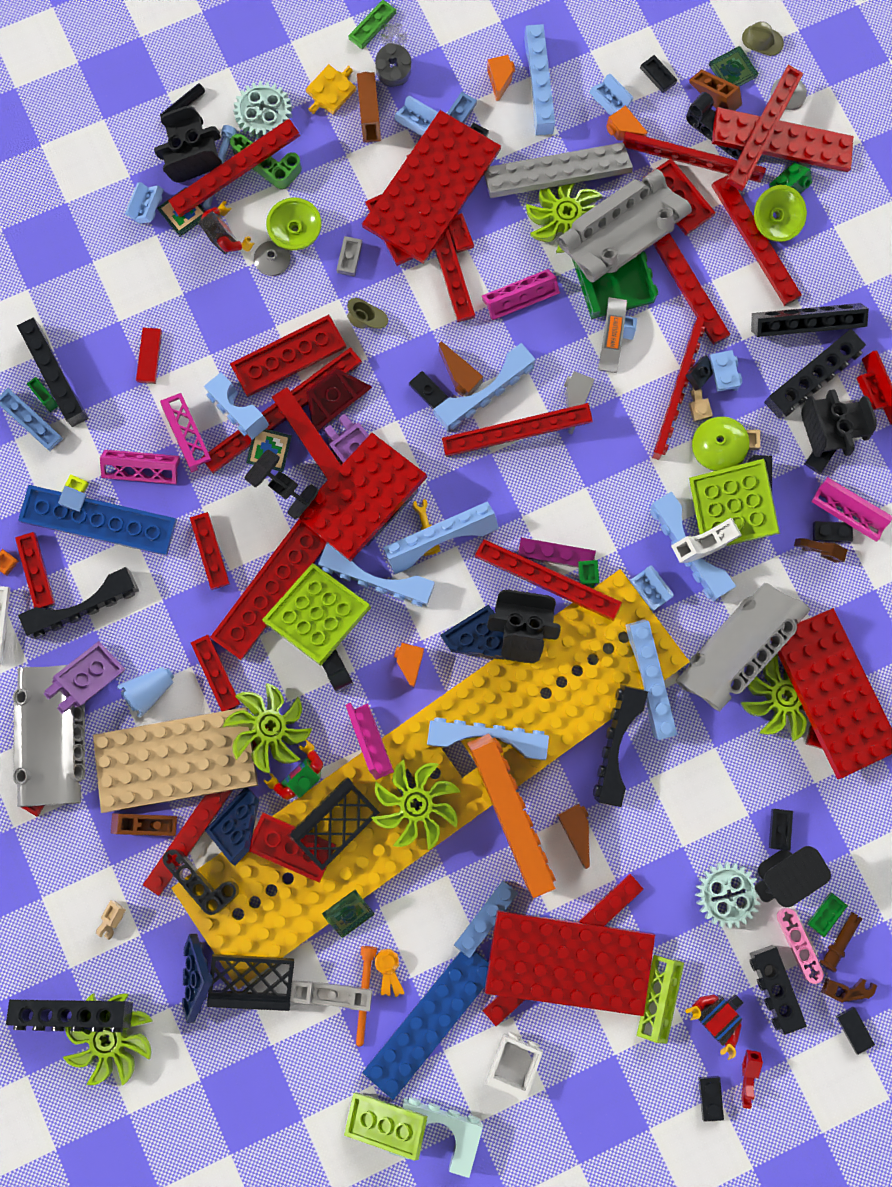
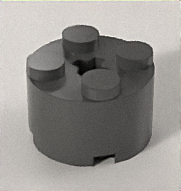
[375,43,411,87]

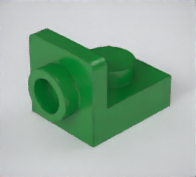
[578,560,600,588]

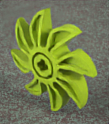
[526,183,603,253]
[740,654,807,742]
[222,683,312,773]
[371,760,460,850]
[63,993,153,1086]

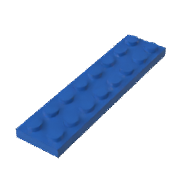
[18,485,177,556]
[362,951,489,1100]

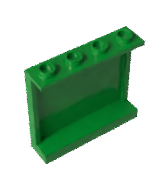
[572,251,658,320]

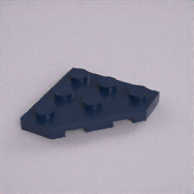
[440,605,505,659]
[205,788,259,866]
[182,934,213,1023]

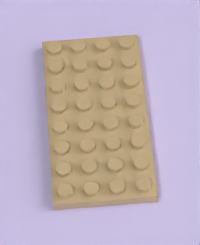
[93,707,258,813]

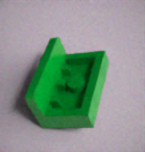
[769,162,812,194]

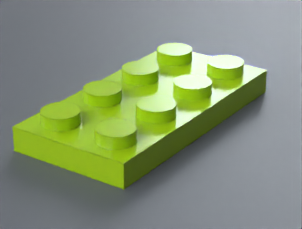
[344,1092,428,1161]

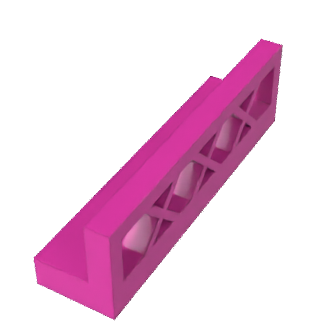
[482,269,560,320]
[160,393,211,473]
[100,449,180,484]
[811,477,892,542]
[345,703,394,780]

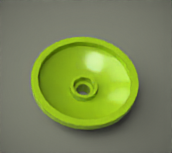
[754,185,807,242]
[266,197,322,251]
[692,417,749,471]

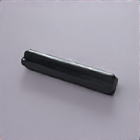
[160,83,205,118]

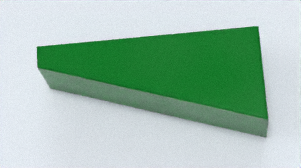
[27,377,58,412]

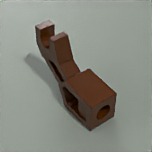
[794,538,848,563]
[821,978,878,1003]

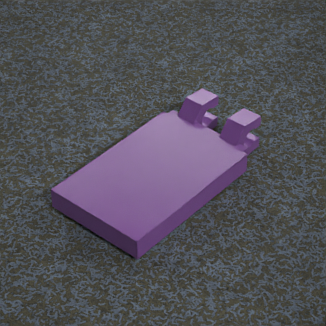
[324,414,369,463]
[44,641,125,714]

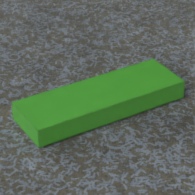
[348,0,396,49]

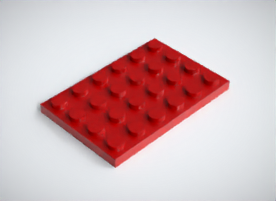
[298,433,428,562]

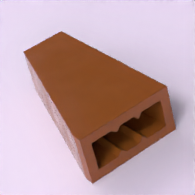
[357,72,381,142]

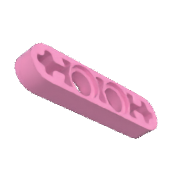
[777,908,824,984]

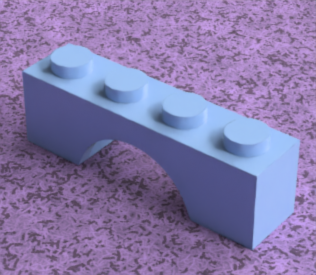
[204,372,269,440]

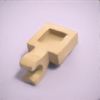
[689,388,713,422]
[96,900,126,940]

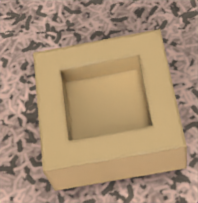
[746,430,760,450]

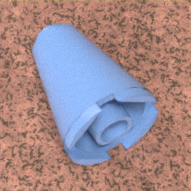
[117,667,174,718]

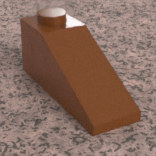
[689,69,742,111]
[439,341,483,396]
[557,804,590,869]
[111,813,177,836]

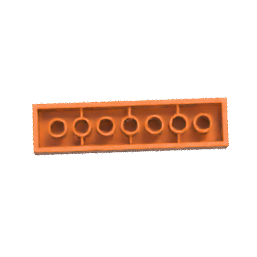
[467,734,556,898]

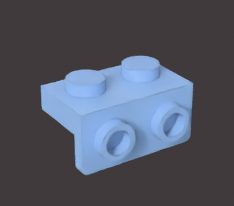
[589,74,633,115]
[394,96,438,136]
[125,182,164,224]
[709,350,742,392]
[630,565,674,612]

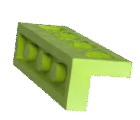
[636,955,684,1044]

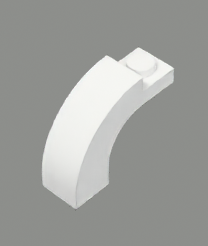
[671,518,741,563]

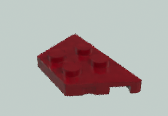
[306,368,372,431]

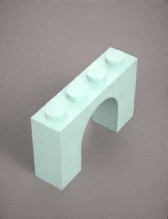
[390,1097,483,1178]

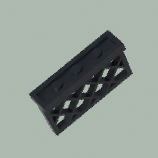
[287,778,380,870]
[207,954,294,1011]

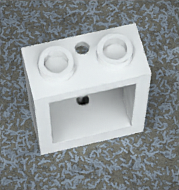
[486,1032,543,1100]

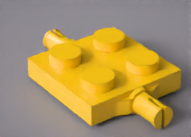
[306,64,356,115]

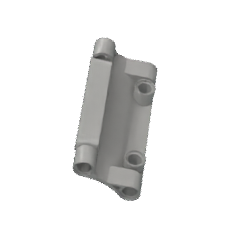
[557,169,692,282]
[676,583,810,712]
[13,665,85,807]

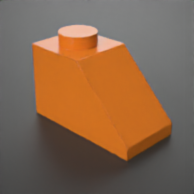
[487,55,515,101]
[606,105,648,141]
[394,643,424,688]

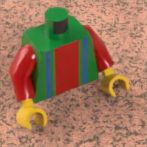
[263,740,323,800]

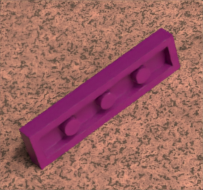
[518,537,596,568]

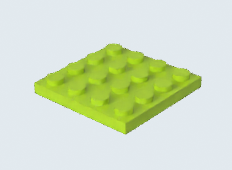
[689,459,780,546]
[262,563,371,666]

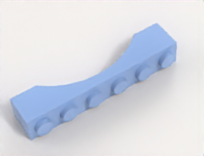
[524,24,555,136]
[434,343,536,432]
[650,491,736,601]
[383,502,499,574]
[318,543,435,607]
[625,620,677,740]
[427,718,549,760]

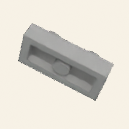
[336,236,363,276]

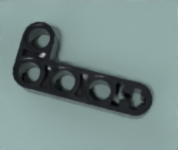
[686,92,742,160]
[322,649,354,693]
[163,849,239,915]

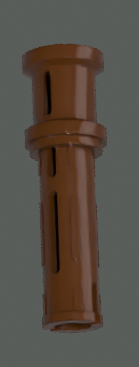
[819,912,863,973]

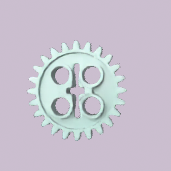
[233,81,293,139]
[695,862,761,929]

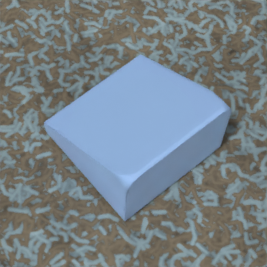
[623,316,637,340]
[58,486,87,512]

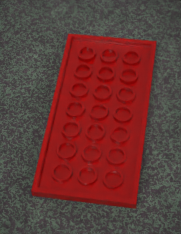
[362,110,501,264]
[771,608,892,780]
[484,910,655,1016]

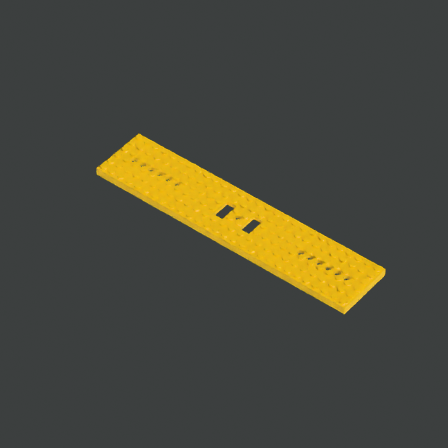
[171,569,690,989]

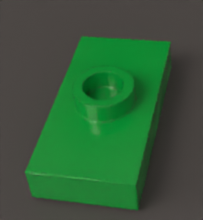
[807,892,848,937]

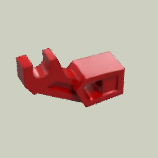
[741,1050,763,1109]

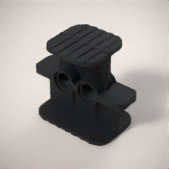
[154,106,222,183]
[801,389,877,457]
[245,450,319,519]
[487,589,561,663]
[755,846,831,907]

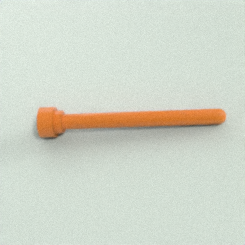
[356,946,377,1047]

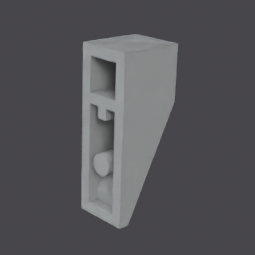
[564,371,595,434]

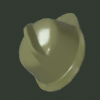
[742,21,784,56]
[347,297,388,329]

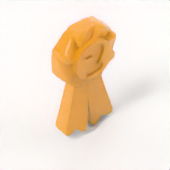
[374,949,404,997]

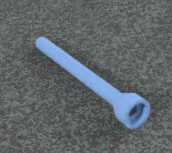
[203,125,237,209]

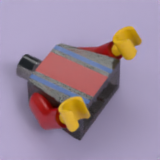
[198,201,255,254]
[685,994,743,1060]

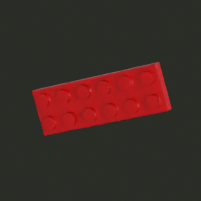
[230,314,347,397]

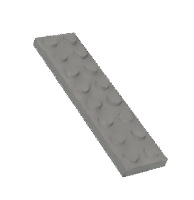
[484,143,633,198]

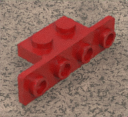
[856,350,892,425]

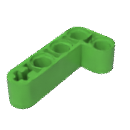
[230,134,302,189]

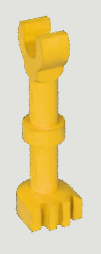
[412,499,441,556]

